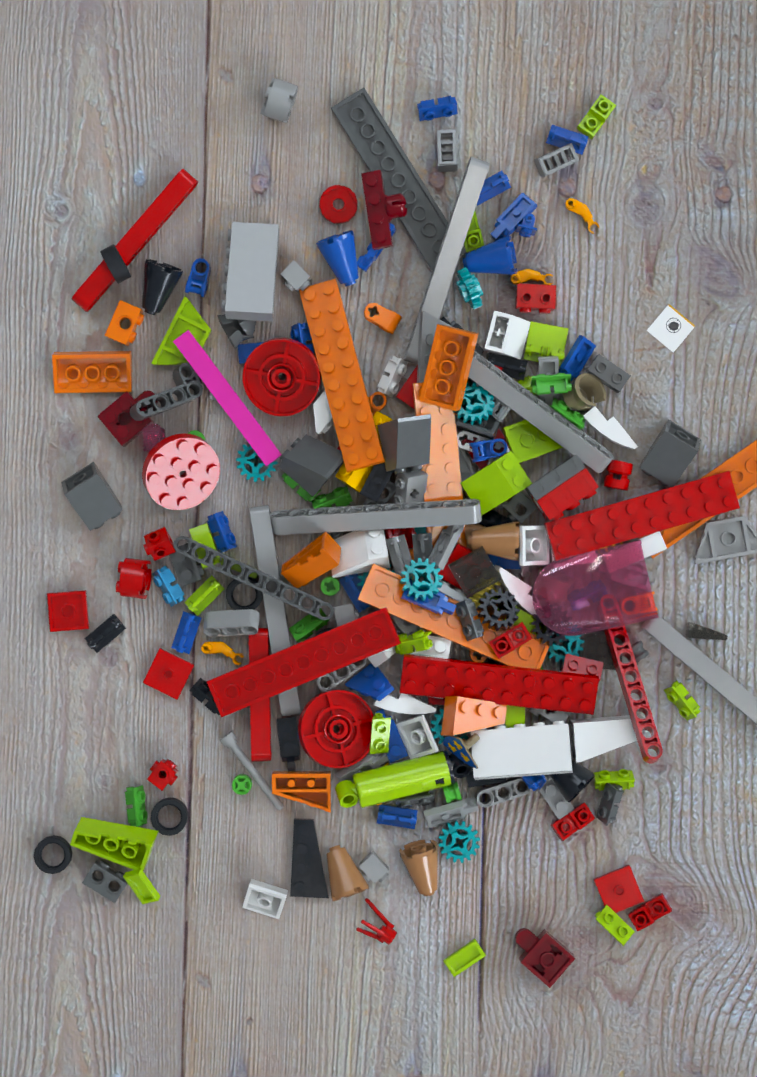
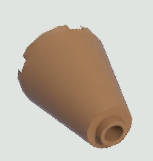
[468,522,520,561]
[399,840,438,896]
[327,845,369,901]

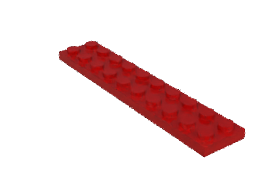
[544,471,740,561]
[207,607,401,717]
[400,654,599,715]

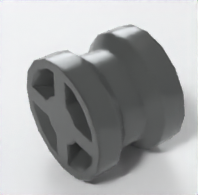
[631,640,649,663]

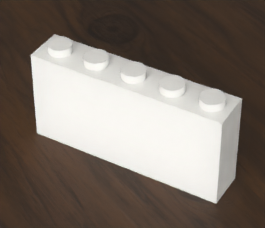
[471,721,573,780]

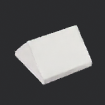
[519,525,549,566]
[396,714,439,759]
[242,879,288,919]

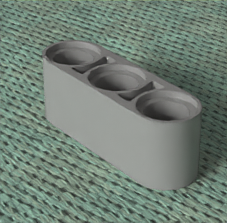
[203,609,260,637]
[317,658,366,691]
[476,777,530,808]

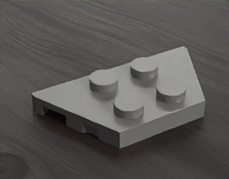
[417,311,452,383]
[694,516,757,564]

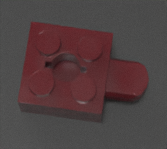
[97,390,158,447]
[515,928,575,988]

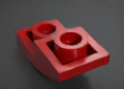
[489,621,533,659]
[550,802,595,841]
[628,893,672,931]

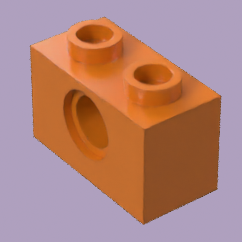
[104,300,145,346]

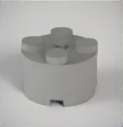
[260,78,298,123]

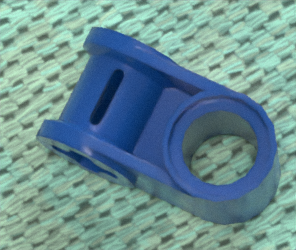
[185,258,211,298]
[469,439,507,463]

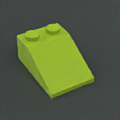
[460,451,532,516]

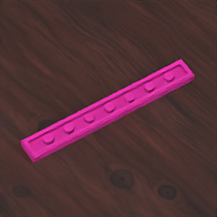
[173,330,282,467]

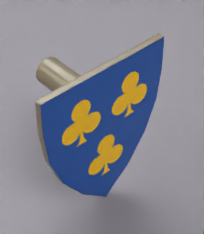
[443,733,480,769]

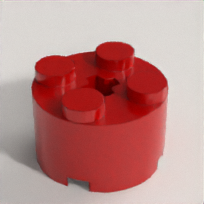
[116,558,152,599]

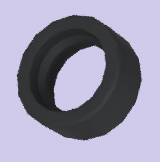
[100,244,131,284]
[226,576,263,610]
[151,797,188,836]
[34,835,72,874]

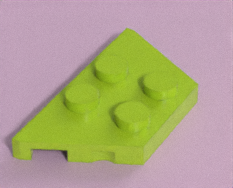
[152,296,212,365]

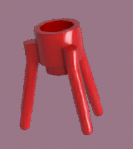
[356,898,397,945]

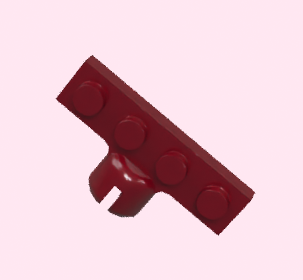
[361,170,407,250]

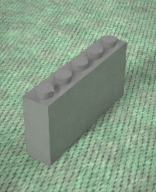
[222,222,279,322]

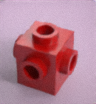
[143,527,176,561]
[147,759,178,791]

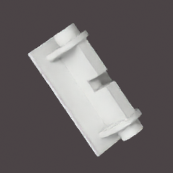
[377,356,408,398]

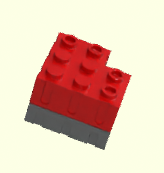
[525,454,599,522]

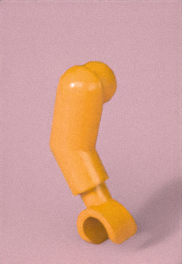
[565,198,600,234]
[510,269,553,285]
[201,642,244,665]

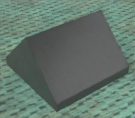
[456,402,501,440]

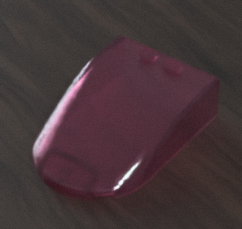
[532,540,659,636]

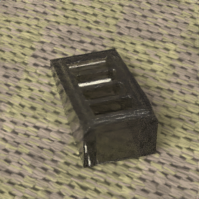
[686,622,728,640]

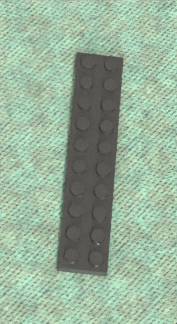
[331,87,466,271]

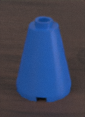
[316,230,359,287]
[463,236,517,275]

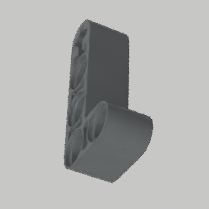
[130,363,203,421]

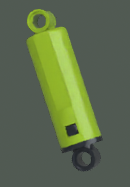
[335,750,471,808]

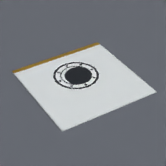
[647,304,695,352]

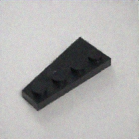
[290,818,329,898]

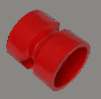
[603,460,633,491]

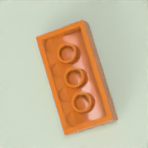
[419,324,479,411]
[52,351,132,393]

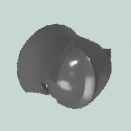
[217,314,257,349]

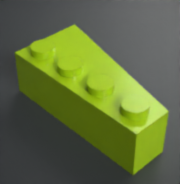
[70,817,158,871]

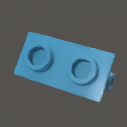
[152,566,185,607]

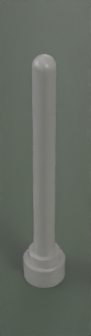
[220,731,283,810]

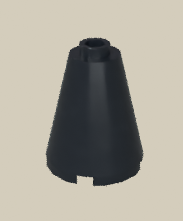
[142,259,183,315]
[550,760,595,802]

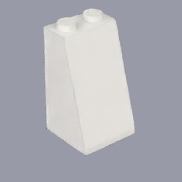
[570,714,648,763]

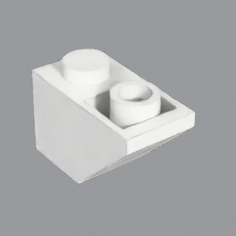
[313,390,333,435]

